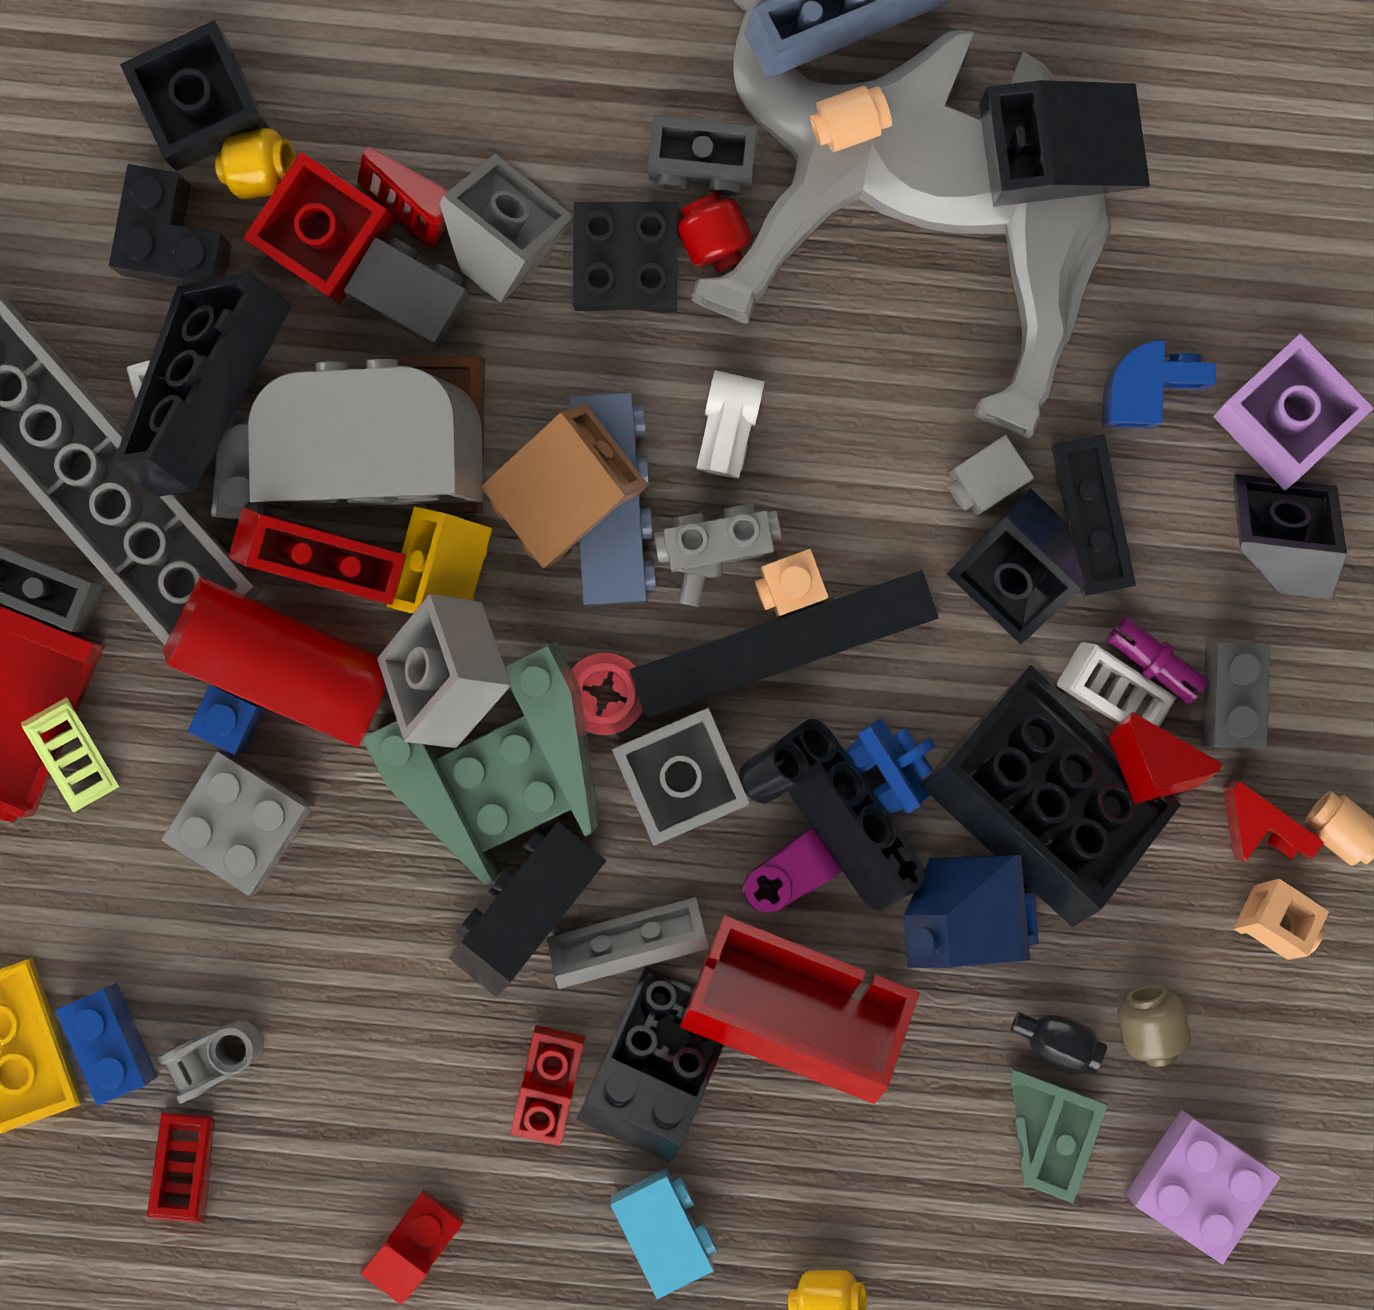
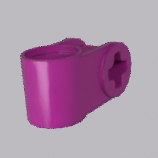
[743,828,842,913]

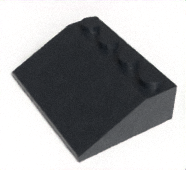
[921,665,1181,927]

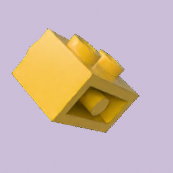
[386,506,492,614]

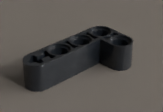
[739,719,925,910]

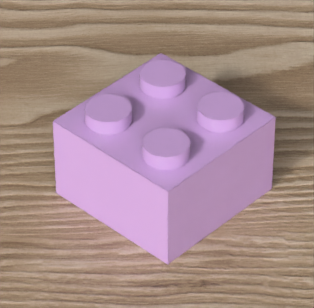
[1213,333,1374,491]
[1125,1109,1280,1265]

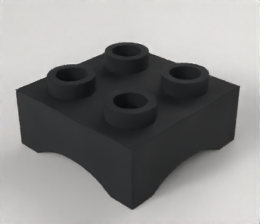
[573,202,677,312]

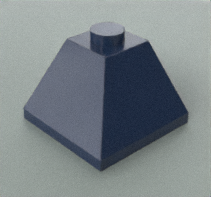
[904,855,1030,968]

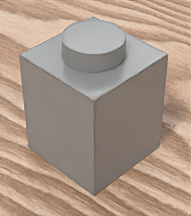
[948,435,1034,516]

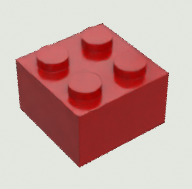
[243,152,397,305]

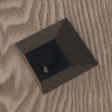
[1233,474,1347,600]
[947,488,1085,644]

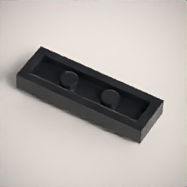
[1051,434,1136,597]

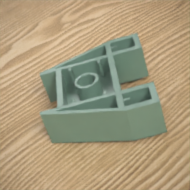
[362,641,600,885]

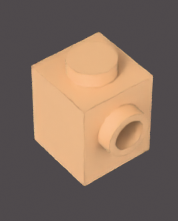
[754,549,829,618]

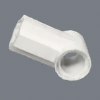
[696,370,765,479]

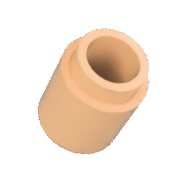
[810,85,892,153]
[1304,791,1374,866]

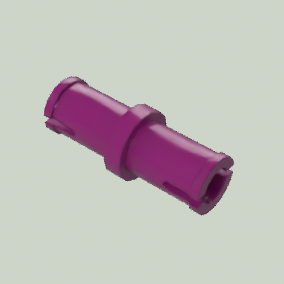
[1106,616,1208,705]

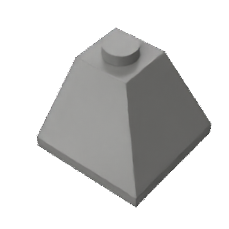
[439,154,574,303]

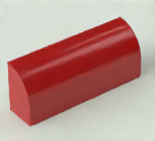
[163,576,386,748]

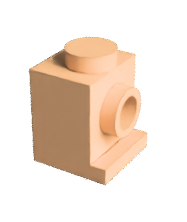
[1233,879,1329,960]

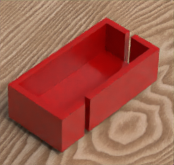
[680,915,920,1104]

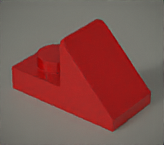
[1223,779,1324,862]
[360,1189,464,1305]

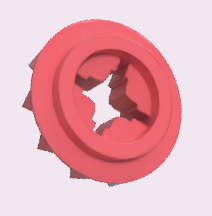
[572,653,643,735]

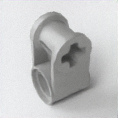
[157,1020,264,1104]

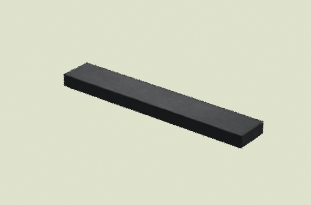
[629,570,939,718]

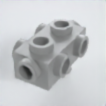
[654,504,782,607]

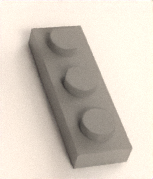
[547,897,709,989]

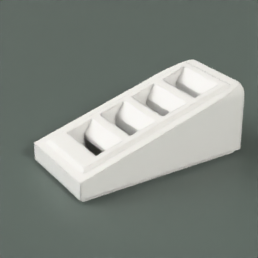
[1057,642,1177,727]

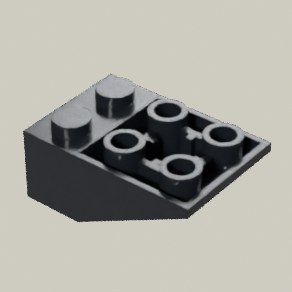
[979,80,1150,207]
[576,966,724,1163]

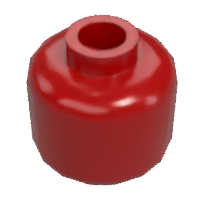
[677,192,753,274]

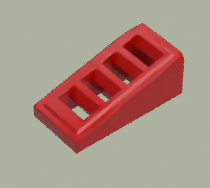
[357,146,449,250]
[146,1112,214,1224]

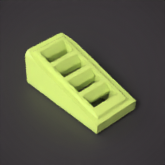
[21,697,119,813]

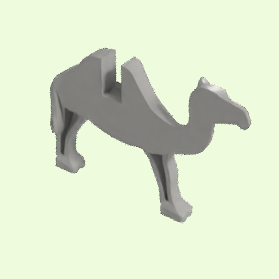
[691,0,1111,439]

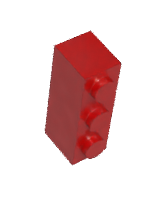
[228,507,406,605]

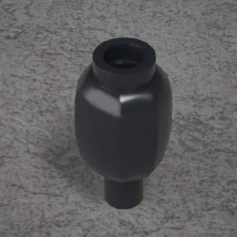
[1010,1012,1107,1074]

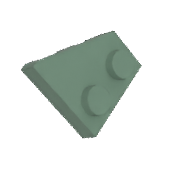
[1010,1068,1108,1203]

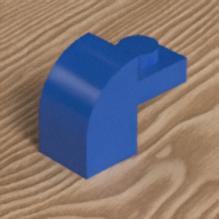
[1102,340,1217,429]

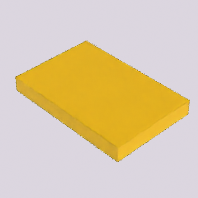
[0,957,84,1134]

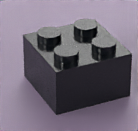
[120,20,269,171]

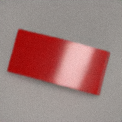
[510,1025,586,1146]

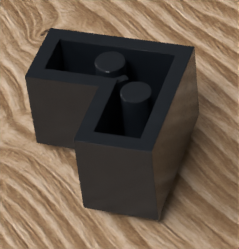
[108,164,232,286]

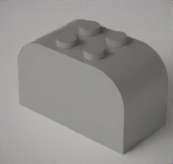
[248,359,483,510]

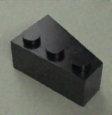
[449,822,607,997]

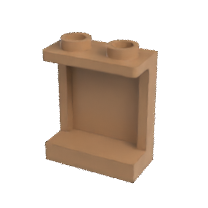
[481,403,649,569]

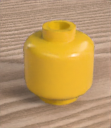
[215,128,296,199]
[788,1270,867,1310]

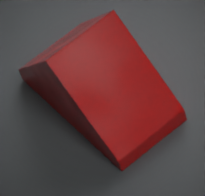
[1109,712,1223,804]

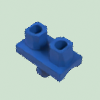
[845,717,936,814]

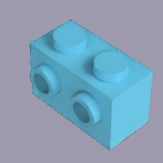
[610,1168,718,1299]

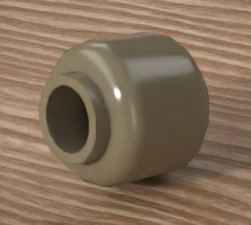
[1118,985,1191,1067]

